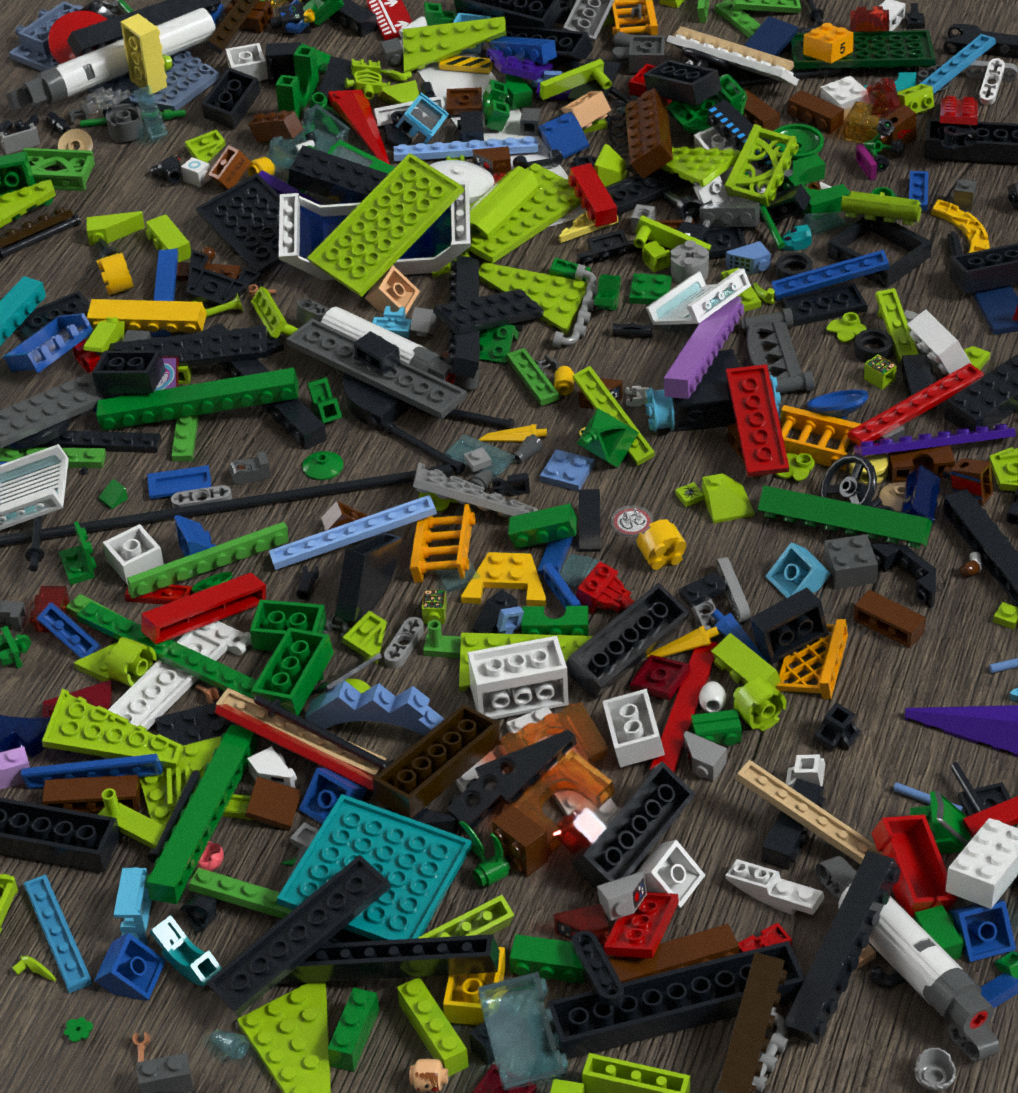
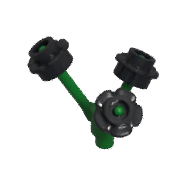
[863,119,905,172]

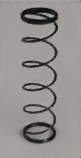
[606,100,633,170]

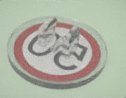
[611,505,653,537]

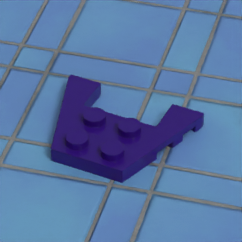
[486,48,554,80]

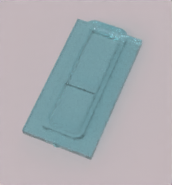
[446,434,515,478]

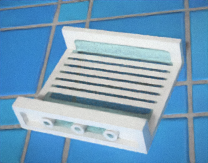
[646,268,751,325]
[0,444,69,530]

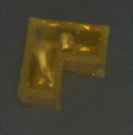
[843,101,884,143]

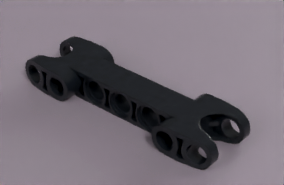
[943,24,1018,59]

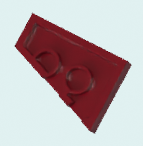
[42,680,113,724]

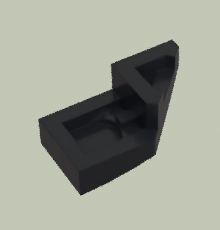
[384,124,413,147]

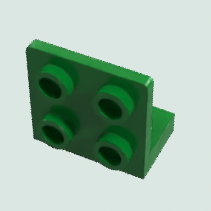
[479,325,519,364]
[59,521,97,585]

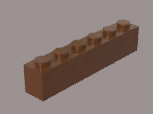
[588,924,739,990]

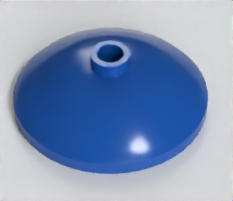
[807,389,869,419]

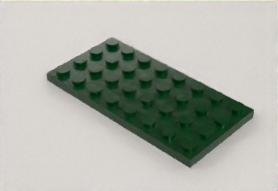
[790,30,936,70]

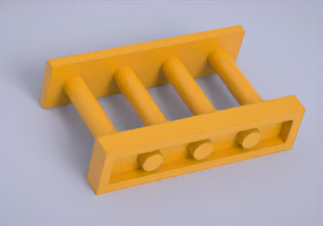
[610,0,658,36]
[781,405,861,471]
[410,504,475,583]

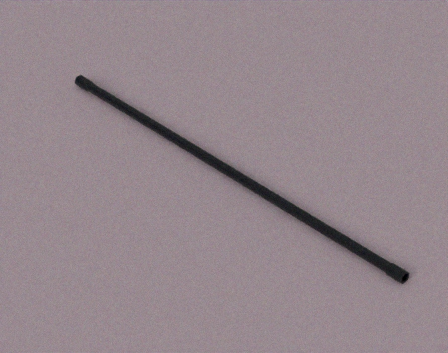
[0,464,452,546]

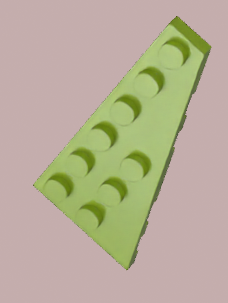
[403,17,506,73]
[0,179,56,228]
[459,633,593,692]
[42,688,183,769]

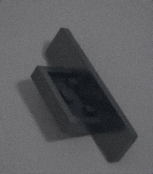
[576,229,649,266]

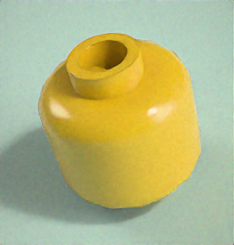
[248,157,275,177]

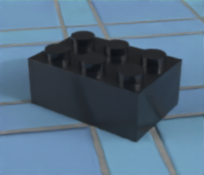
[201,67,261,129]
[91,350,166,394]
[750,587,828,664]

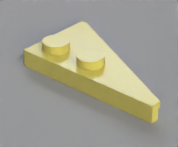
[559,211,618,243]

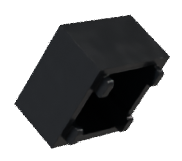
[265,42,301,85]

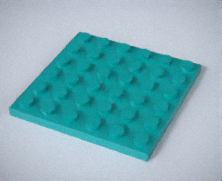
[277,794,472,941]

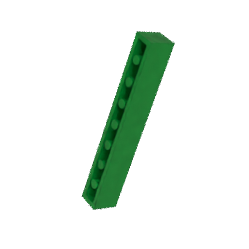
[758,485,932,549]

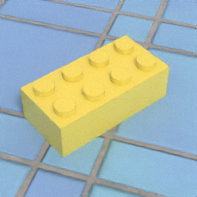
[121,14,167,95]

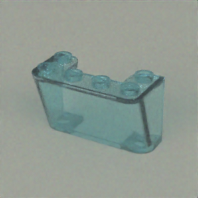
[267,104,350,170]
[478,972,569,1091]

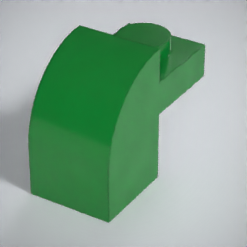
[594,274,621,310]
[306,377,342,423]

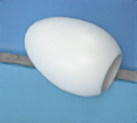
[699,681,726,713]

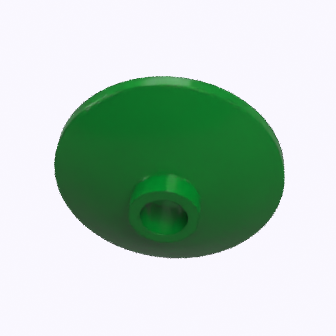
[302,451,344,480]
[192,572,233,593]

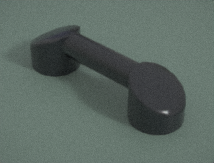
[513,149,563,169]

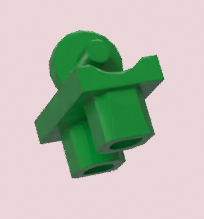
[0,626,31,668]

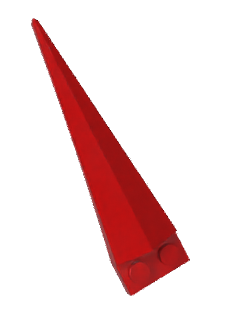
[328,90,390,164]

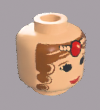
[409,1059,448,1093]

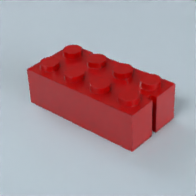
[871,814,958,917]

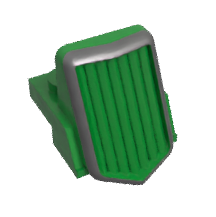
[910,791,972,854]

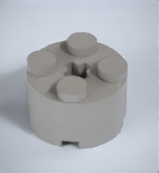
[671,240,709,284]

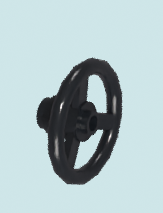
[682,47,734,72]
[820,454,877,506]

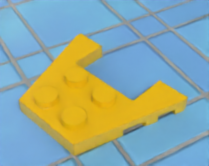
[461,552,546,606]

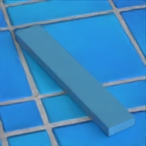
[920,34,996,94]
[23,874,92,993]

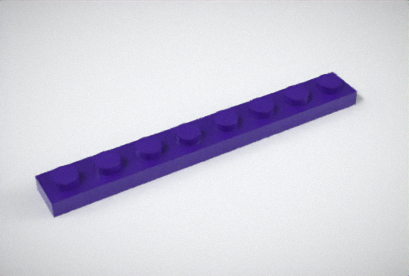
[853,424,1016,456]

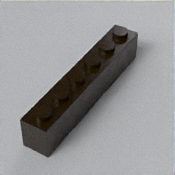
[717,952,787,1093]

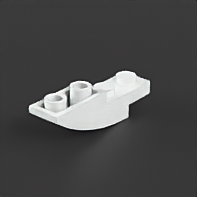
[725,859,825,915]

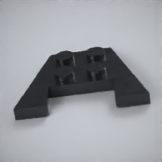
[187,249,262,307]

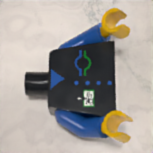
[270,0,315,35]

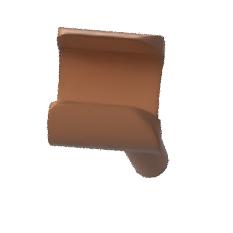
[248,284,276,299]
[196,684,220,704]
[132,1032,150,1062]

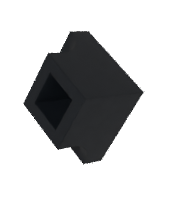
[813,702,861,752]

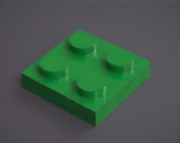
[629,273,672,305]

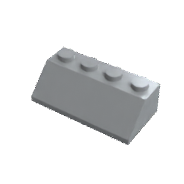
[563,0,615,43]

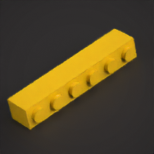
[87,299,207,333]

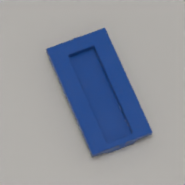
[147,465,212,499]

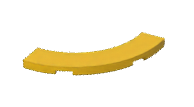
[931,199,990,253]

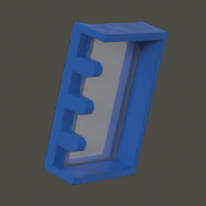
[3,313,94,373]

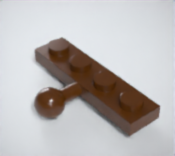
[176,247,241,281]

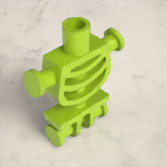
[344,59,390,100]

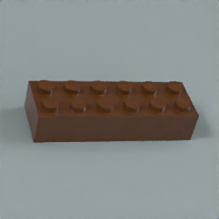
[625,88,673,179]

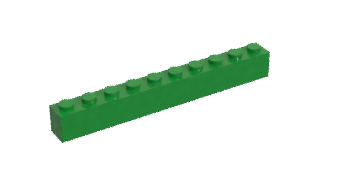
[96,368,299,431]
[145,724,258,905]

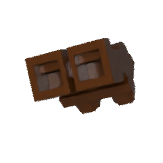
[223,0,274,34]

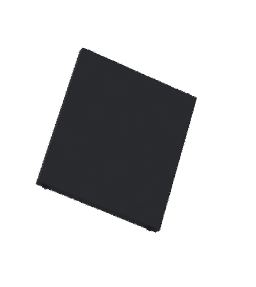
[675,349,740,384]
[310,653,382,696]

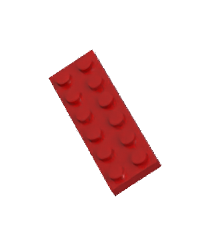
[940,96,978,125]
[726,364,790,477]

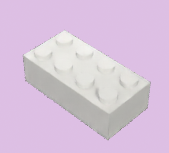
[945,818,1018,909]

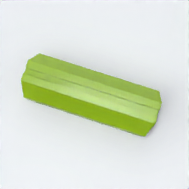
[470,166,539,239]

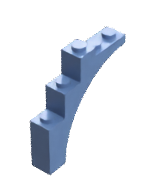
[305,680,445,736]

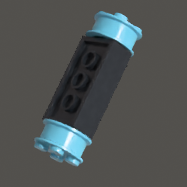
[645,375,781,432]

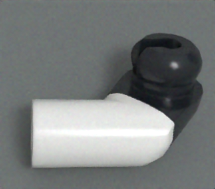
[295,132,317,153]

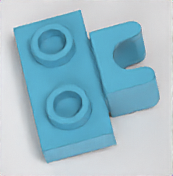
[372,306,412,338]

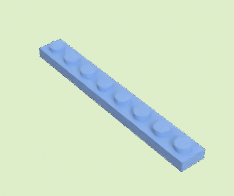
[394,136,538,161]
[269,495,437,570]

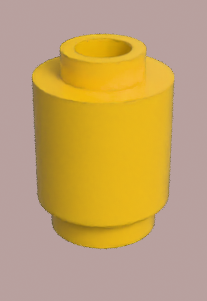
[554,366,574,395]

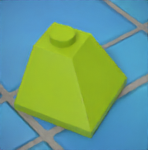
[377,80,419,105]
[594,144,629,187]
[702,473,754,523]

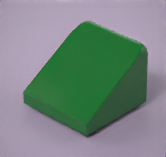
[98,479,128,509]
[994,951,1018,979]

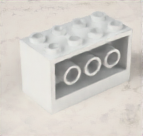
[468,636,569,719]

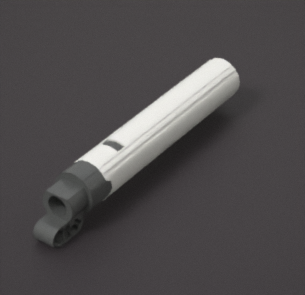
[5,8,216,111]

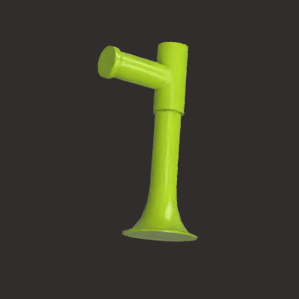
[192,293,243,318]

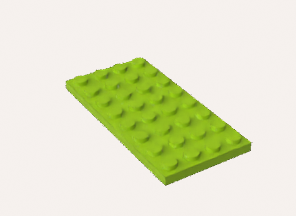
[307,153,465,297]
[436,163,581,264]

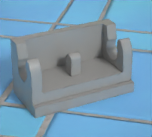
[0,123,40,154]

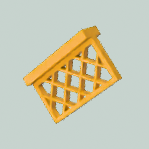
[776,619,848,699]

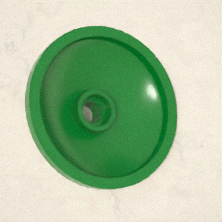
[770,124,824,160]

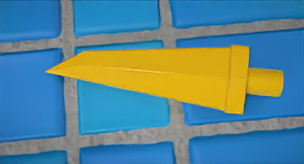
[477,424,547,442]
[646,625,719,657]

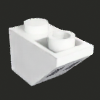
[247,746,297,788]

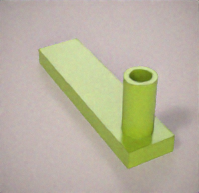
[539,59,612,100]
[633,215,712,251]
[251,286,299,338]
[875,288,918,363]
[98,788,166,849]

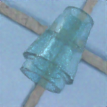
[211,1029,249,1059]

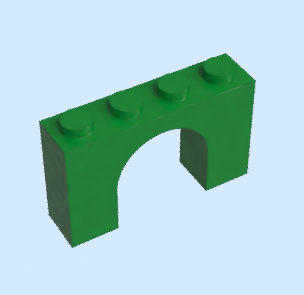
[275,45,320,119]
[781,154,851,221]

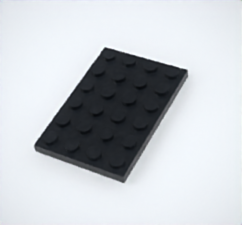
[196,173,320,274]

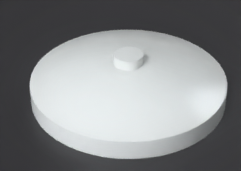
[430,160,494,204]

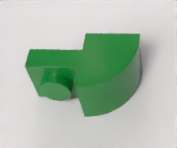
[423,2,457,26]

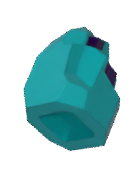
[781,225,812,251]

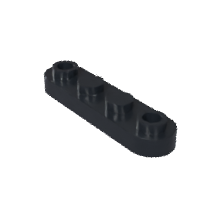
[572,931,625,1006]

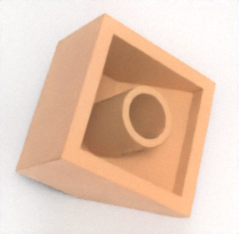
[561,91,611,129]
[365,265,420,314]

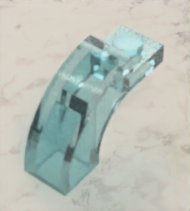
[133,85,168,141]

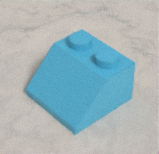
[765,542,831,598]

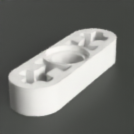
[979,58,1005,105]

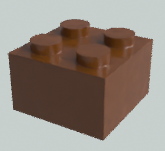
[492,805,548,878]

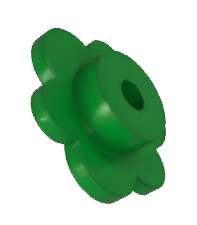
[64,1017,93,1043]

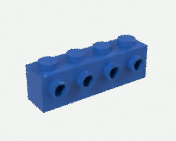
[489,36,557,65]

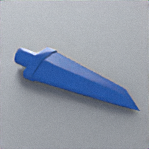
[711,609,770,664]

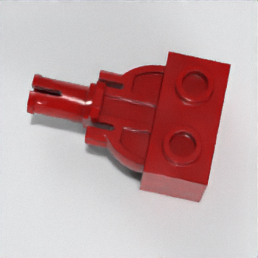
[576,561,635,614]

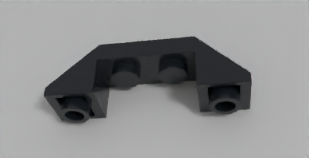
[871,543,936,608]

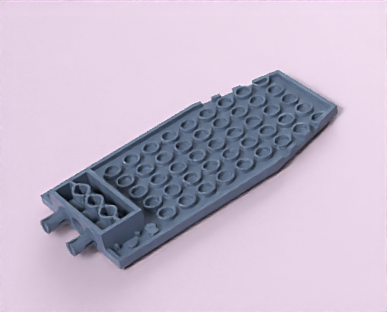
[9,1,220,111]

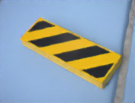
[439,56,494,74]

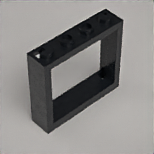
[828,216,932,289]

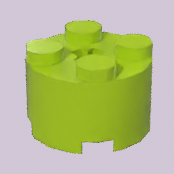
[104,637,157,687]
[733,676,787,731]

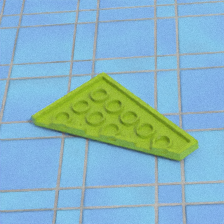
[660,146,741,187]
[479,262,589,335]
[139,736,221,826]
[237,981,331,1093]

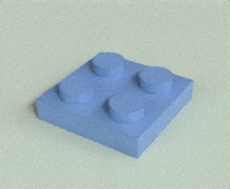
[540,449,594,492]

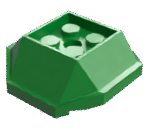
[667,74,747,134]

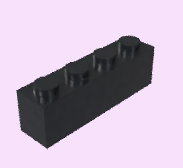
[762,778,826,871]

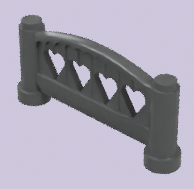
[740,308,814,394]

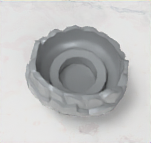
[914,1048,956,1091]

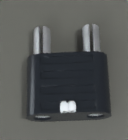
[677,216,710,241]

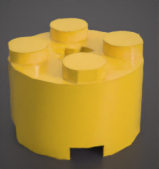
[97,253,134,296]
[637,519,686,570]

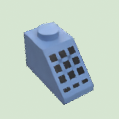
[726,241,771,274]

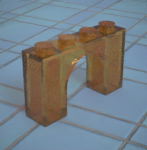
[499,702,609,795]
[509,750,615,856]

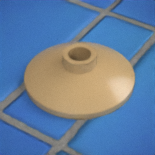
[58,129,93,151]
[879,482,922,513]

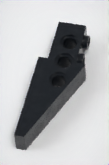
[447,729,577,830]

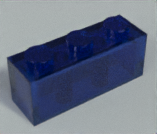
[901,465,941,524]

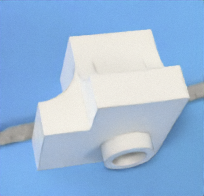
[694,175,729,204]
[786,755,825,788]

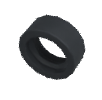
[776,252,813,280]
[854,329,893,363]

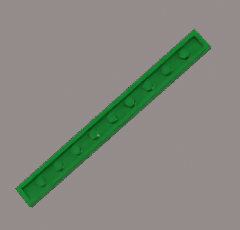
[77,602,257,699]

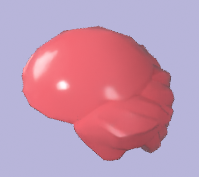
[194,841,224,872]

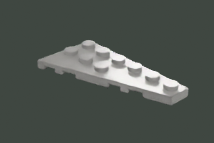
[413,462,538,517]

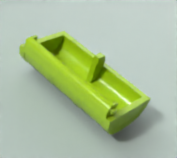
[841,191,922,226]

